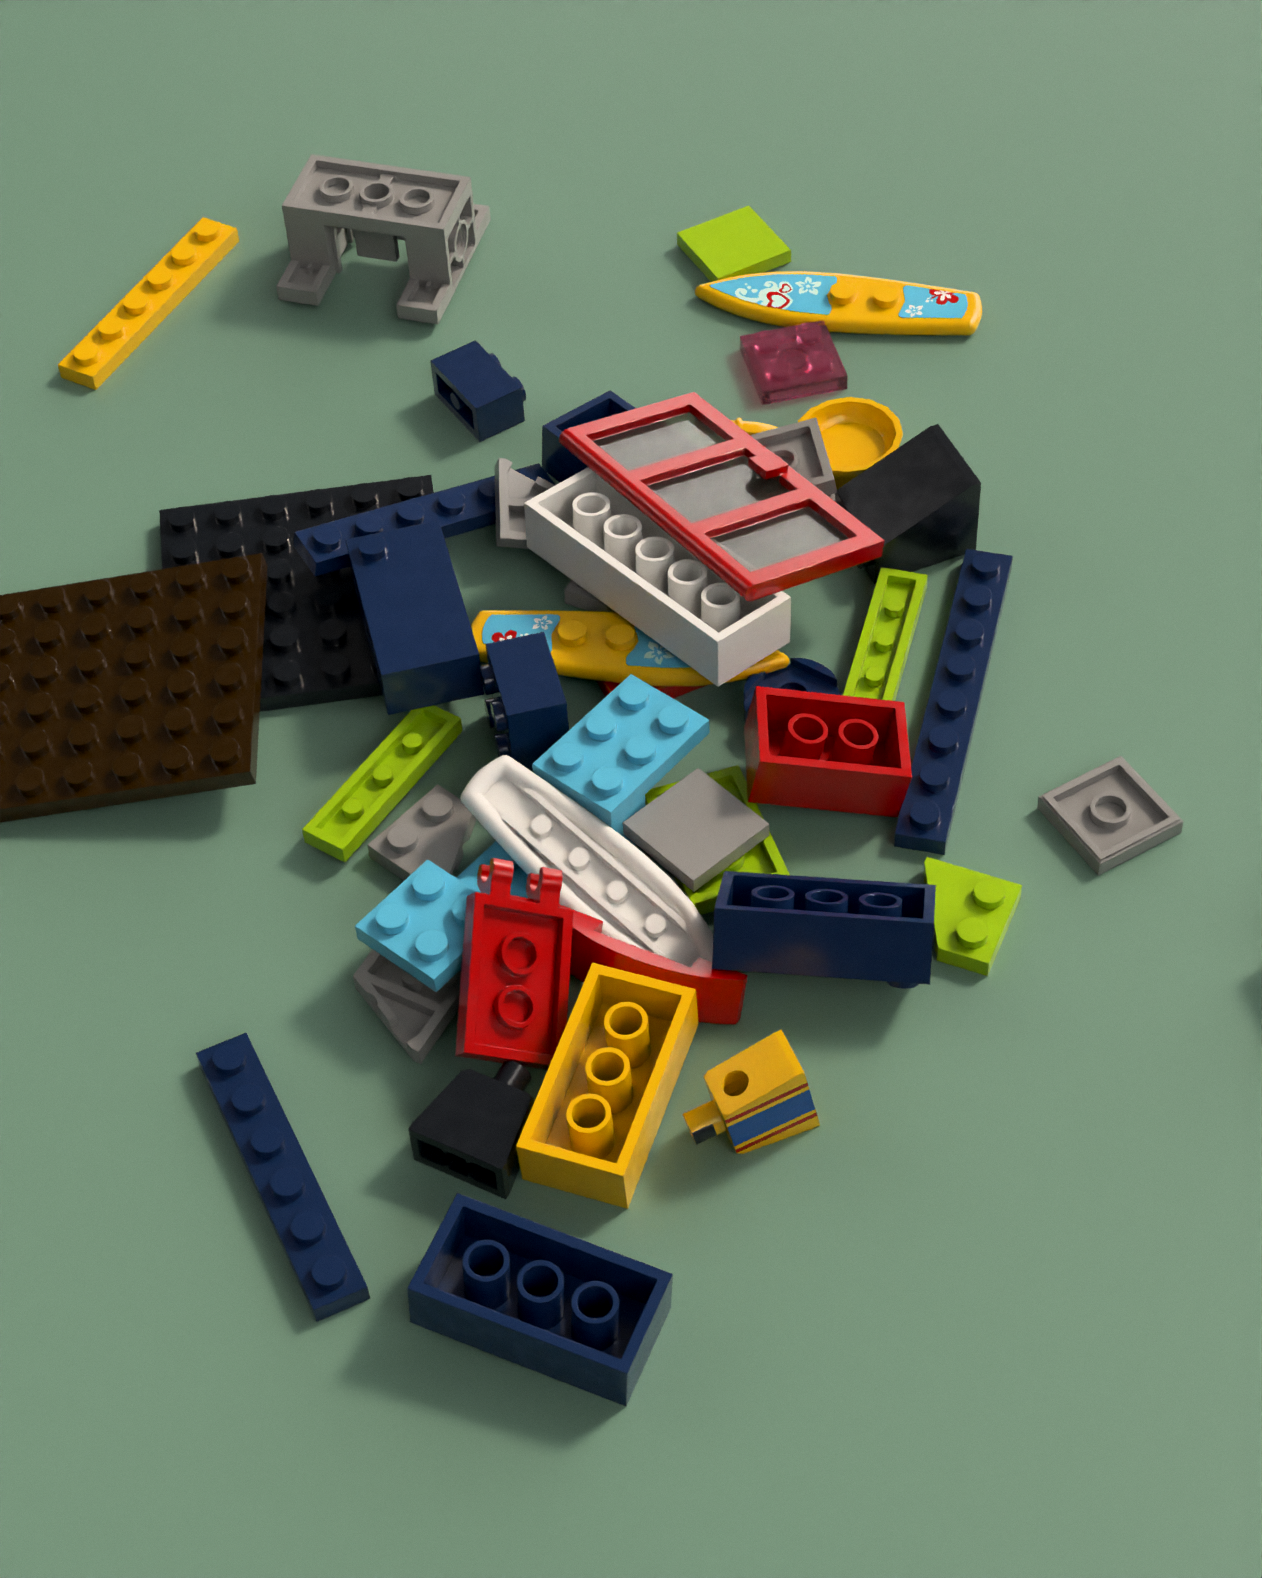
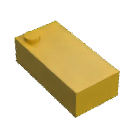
[516,963,699,1209]

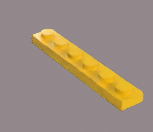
[58,217,239,390]

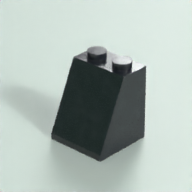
[832,424,981,584]

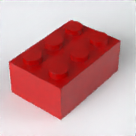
[744,686,912,818]

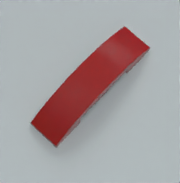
[559,904,748,1025]

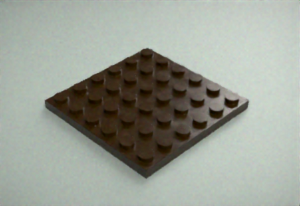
[0,553,267,823]

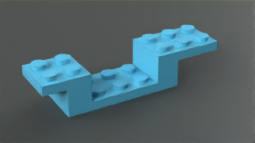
[355,674,710,992]

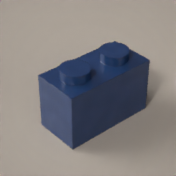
[430,340,526,442]

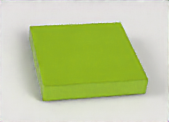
[677,205,791,282]

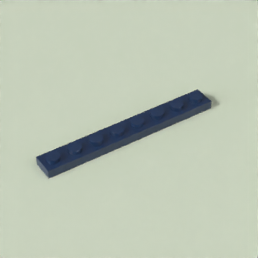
[894,549,1013,855]

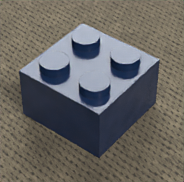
[480,632,569,772]

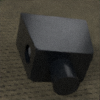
[408,1061,534,1199]

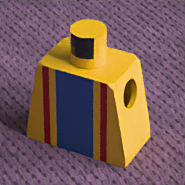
[682,1029,820,1154]

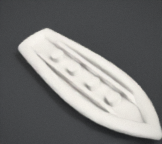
[460,755,713,967]

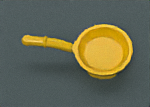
[693,397,903,489]

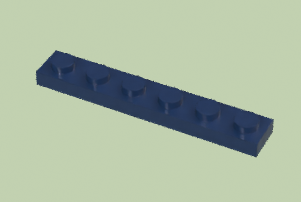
[293,463,556,576]
[196,1033,370,1322]

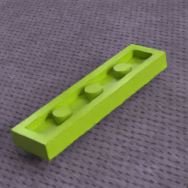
[843,567,928,701]
[302,705,463,862]

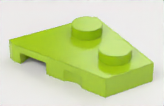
[923,857,1022,976]

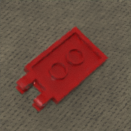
[455,858,574,1070]

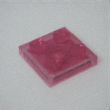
[740,320,848,405]

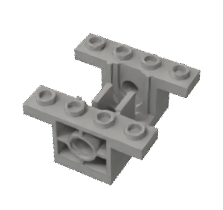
[276,154,491,324]

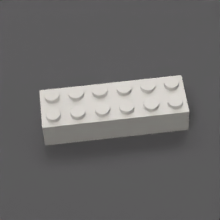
[524,467,791,687]

